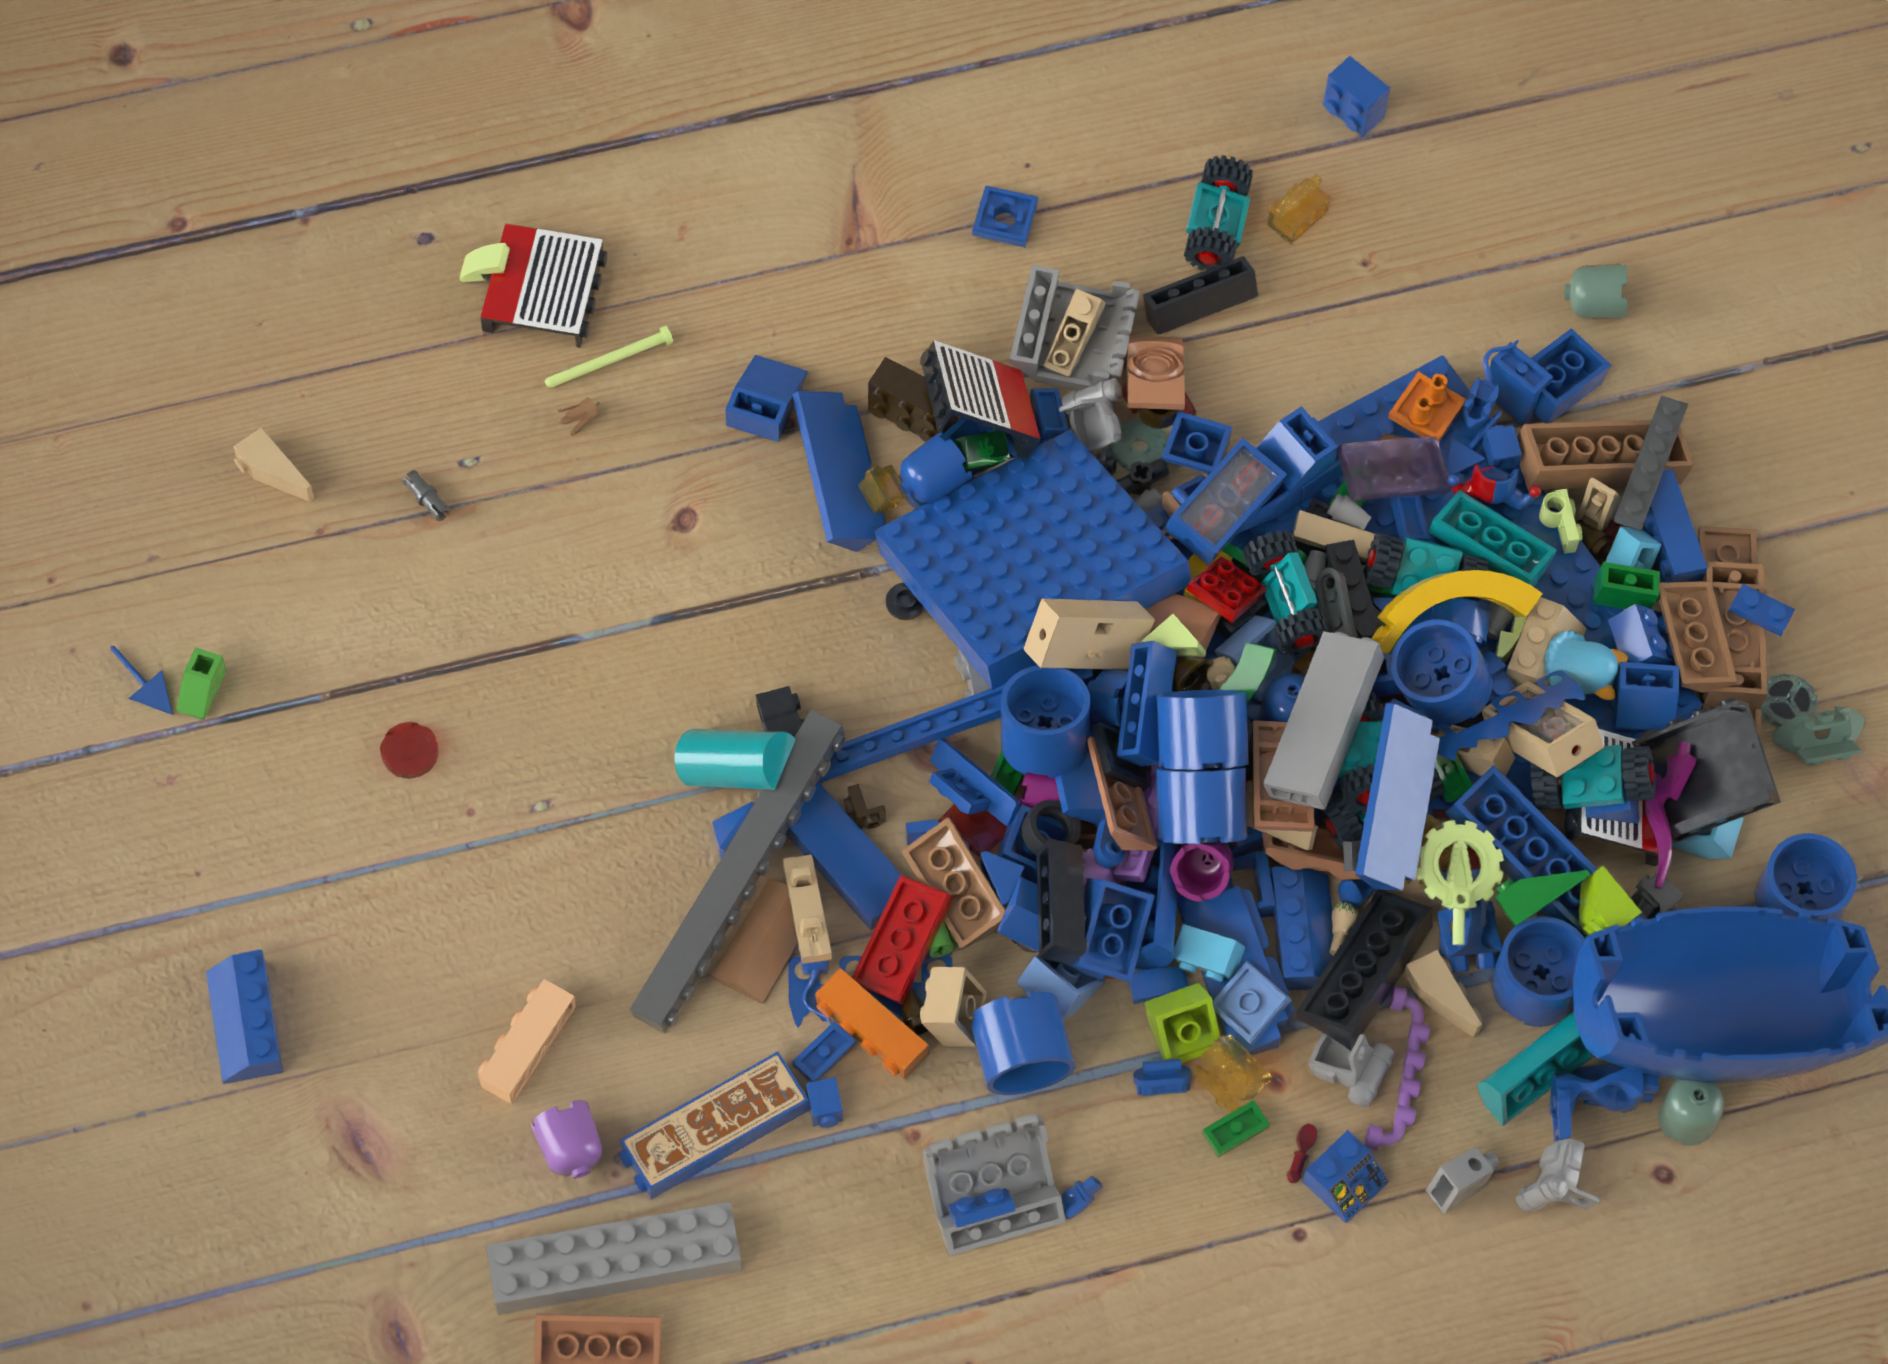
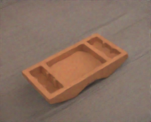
[1126,335,1185,410]
[1251,721,1314,832]
[1262,824,1361,880]

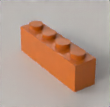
[816,968,929,1080]

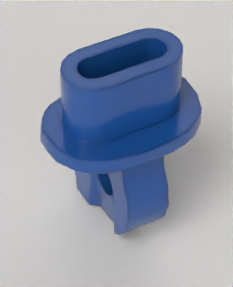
[1061,1176,1103,1219]

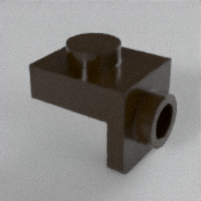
[844,784,886,829]

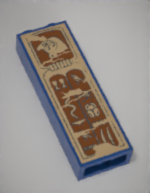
[618,1052,809,1200]

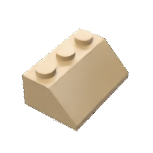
[1506,597,1587,688]

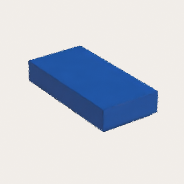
[1029,388,1069,439]
[1390,494,1431,546]

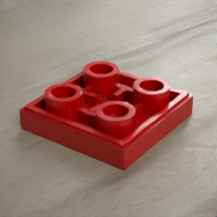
[1186,556,1267,623]

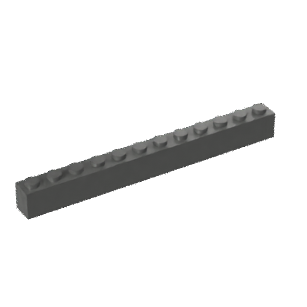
[630,710,846,1033]

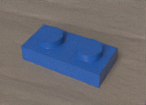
[1729,584,1795,637]
[792,1021,856,1082]
[948,1188,1016,1228]

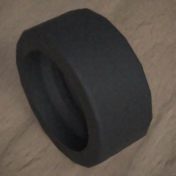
[1022,799,1081,855]

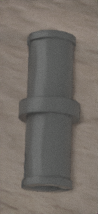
[402,470,451,521]

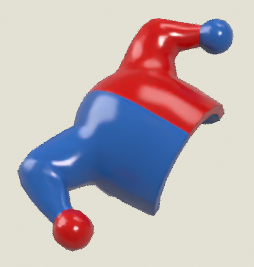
[1447,464,1542,511]

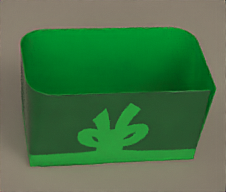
[953,430,1010,472]

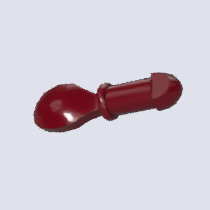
[1287,1124,1317,1184]

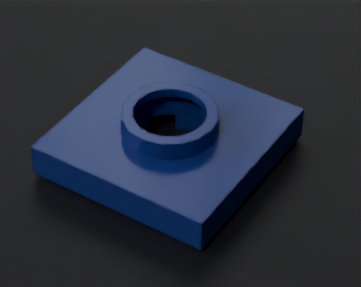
[972,185,1039,248]

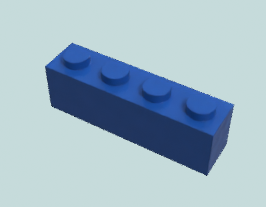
[1117,641,1177,766]

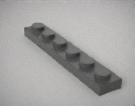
[1614,395,1688,530]

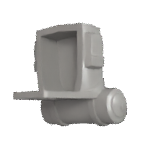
[1059,378,1122,452]
[1309,1033,1395,1108]
[1516,1139,1600,1212]

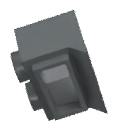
[1631,873,1684,919]

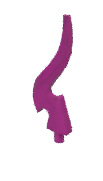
[1644,742,1697,889]

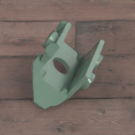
[1773,706,1864,765]

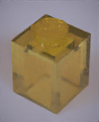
[858,465,906,514]

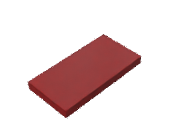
[852,875,954,1005]

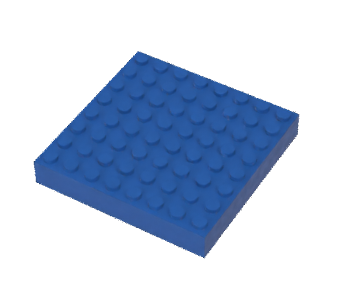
[874,430,1191,690]

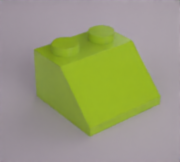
[1579,866,1642,937]
[1144,983,1223,1063]

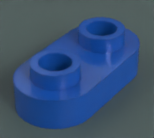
[1093,818,1125,868]

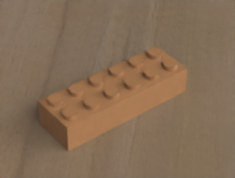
[1517,420,1694,490]

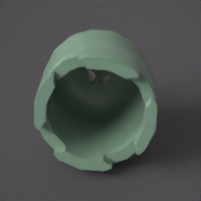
[1565,264,1627,319]
[1657,1080,1724,1146]

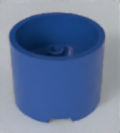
[1391,619,1493,727]
[1001,665,1090,778]
[1157,690,1249,770]
[1156,765,1247,844]
[1754,833,1857,922]
[1492,917,1585,1027]
[970,991,1075,1095]

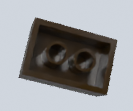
[868,357,958,442]

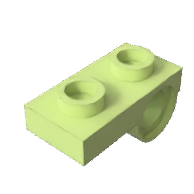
[1539,489,1582,554]

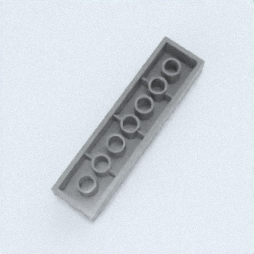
[486,1202,742,1315]

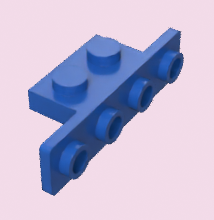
[929,738,1020,826]

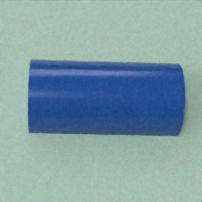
[1126,840,1180,969]

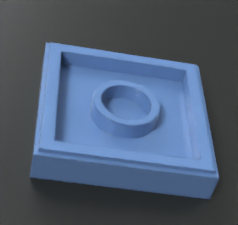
[1212,961,1292,1045]

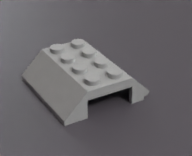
[1009,265,1140,390]
[923,1113,1066,1256]

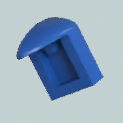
[1337,879,1377,908]

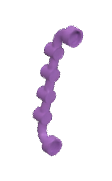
[1364,986,1430,1151]

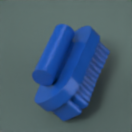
[1133,1058,1192,1096]

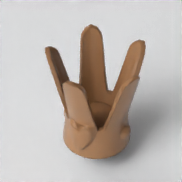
[558,397,600,435]

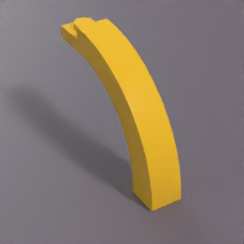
[1372,570,1543,654]

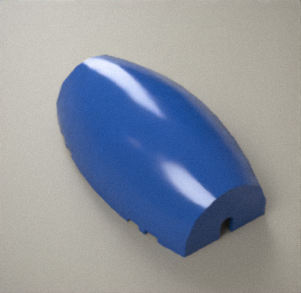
[1573,906,1888,1083]

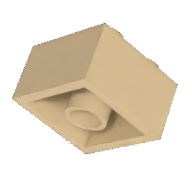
[920,967,987,1047]

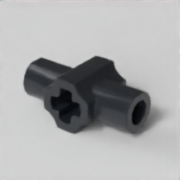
[1116,458,1170,495]

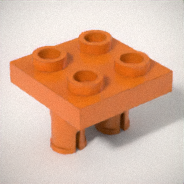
[1388,372,1467,446]

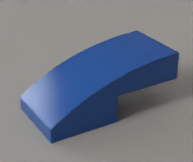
[1128,967,1189,1004]

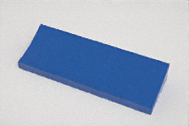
[759,781,901,930]

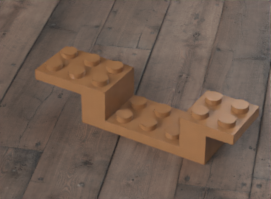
[1697,526,1767,737]

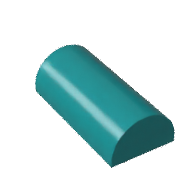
[1429,490,1557,587]
[675,729,796,790]
[1478,1013,1593,1126]

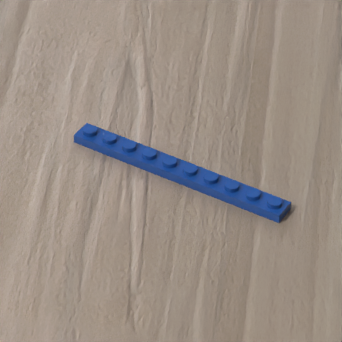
[819,668,1095,783]

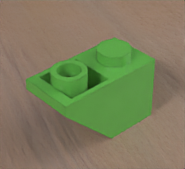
[176,647,227,720]

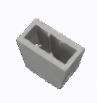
[1426,1148,1499,1214]

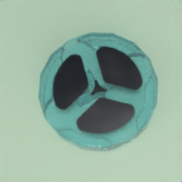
[1761,674,1817,727]

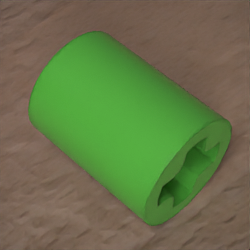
[928,921,954,957]

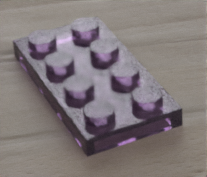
[1337,437,1452,501]

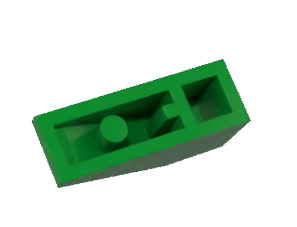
[1494,870,1590,926]

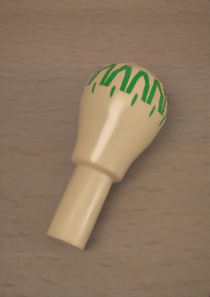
[1329,902,1358,956]

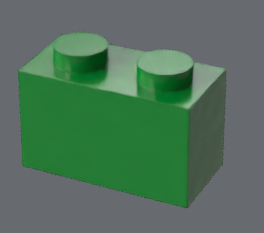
[1593,562,1660,609]

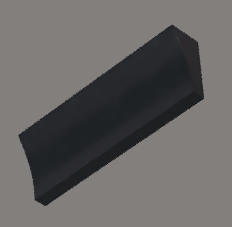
[1296,889,1433,1051]

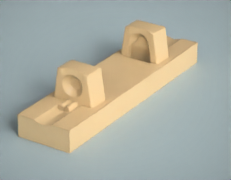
[783,854,832,964]

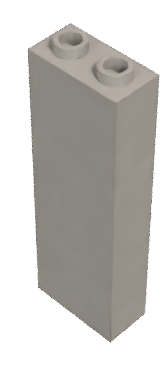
[1263,631,1384,810]

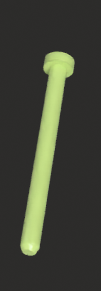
[545,326,674,388]

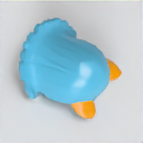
[1545,630,1628,700]

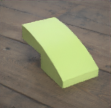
[459,243,510,282]
[1495,616,1527,664]

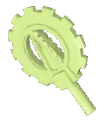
[1416,820,1504,945]

